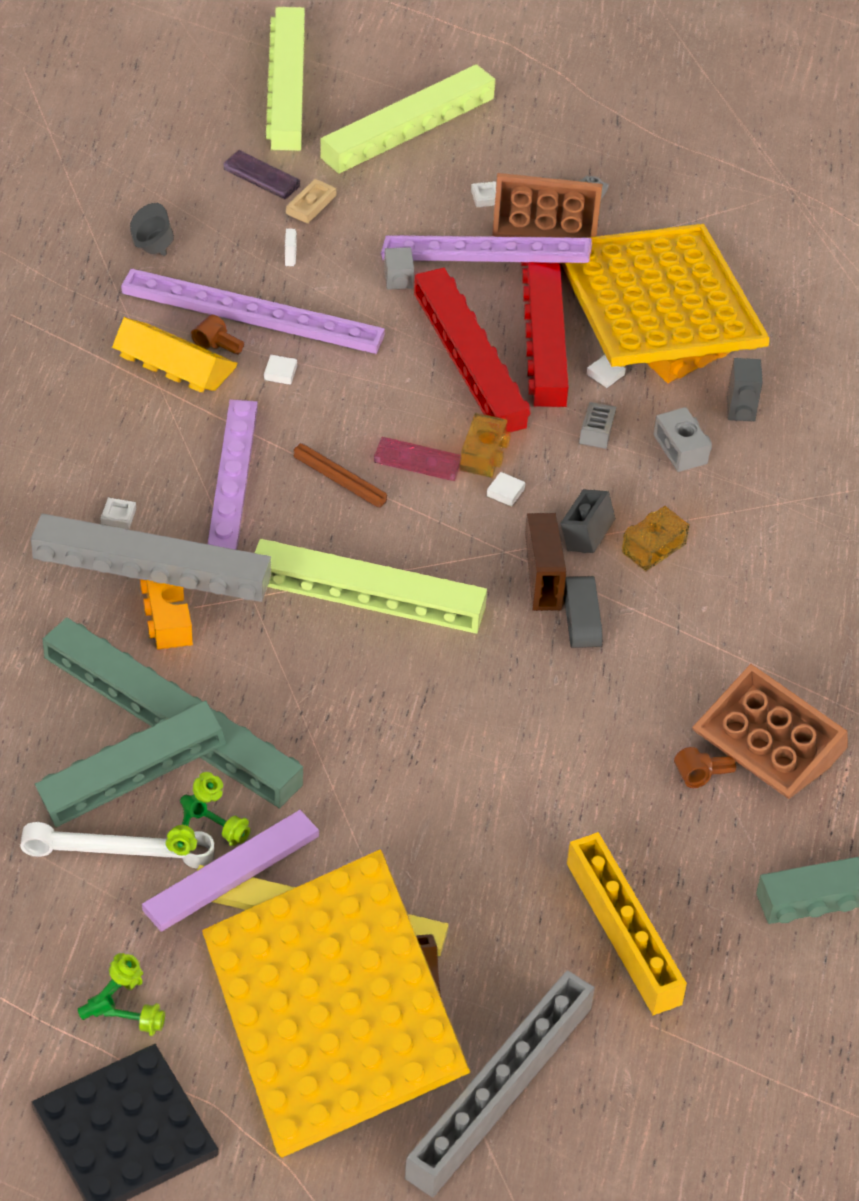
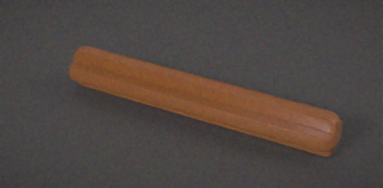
[293,443,387,508]

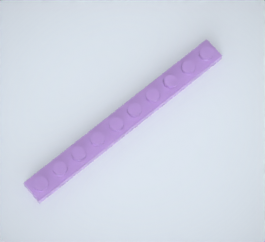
[121,269,385,354]

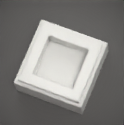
[471,182,497,207]
[285,229,296,266]
[264,355,297,385]
[587,355,626,388]
[487,472,525,507]
[100,498,136,530]

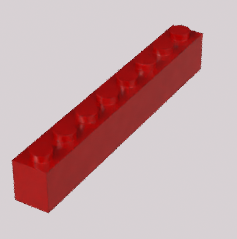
[521,262,569,407]
[414,267,531,436]

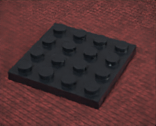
[31,1043,219,1201]

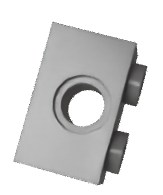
[653,407,712,472]

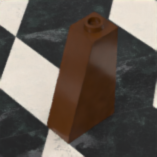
[525,513,566,611]

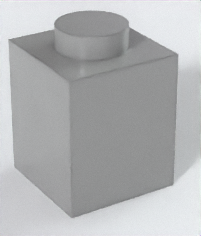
[384,247,414,289]

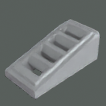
[579,402,617,449]

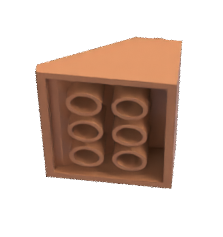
[492,173,602,238]
[692,664,848,799]

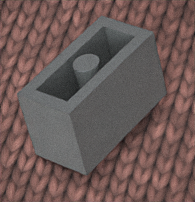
[727,358,763,422]
[560,489,616,553]

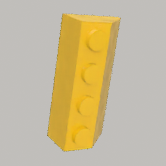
[112,317,238,393]

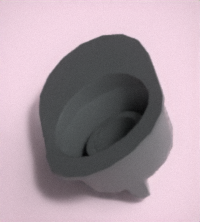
[130,203,174,256]

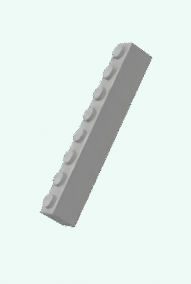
[31,513,271,602]
[405,970,595,1198]

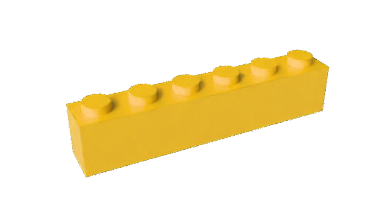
[567,832,687,1016]

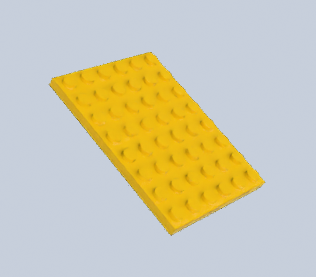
[561,224,770,367]
[202,849,471,1158]

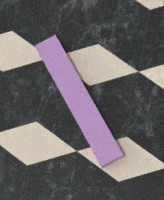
[142,810,319,932]

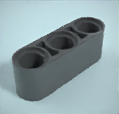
[564,576,602,648]

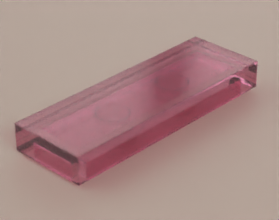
[374,437,463,481]

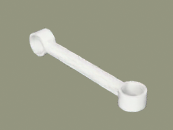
[20,822,214,869]

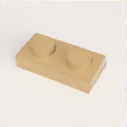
[286,179,336,224]

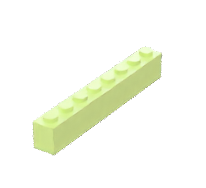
[266,7,305,151]
[320,64,495,174]
[254,539,487,634]

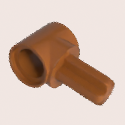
[191,314,244,355]
[674,747,737,788]

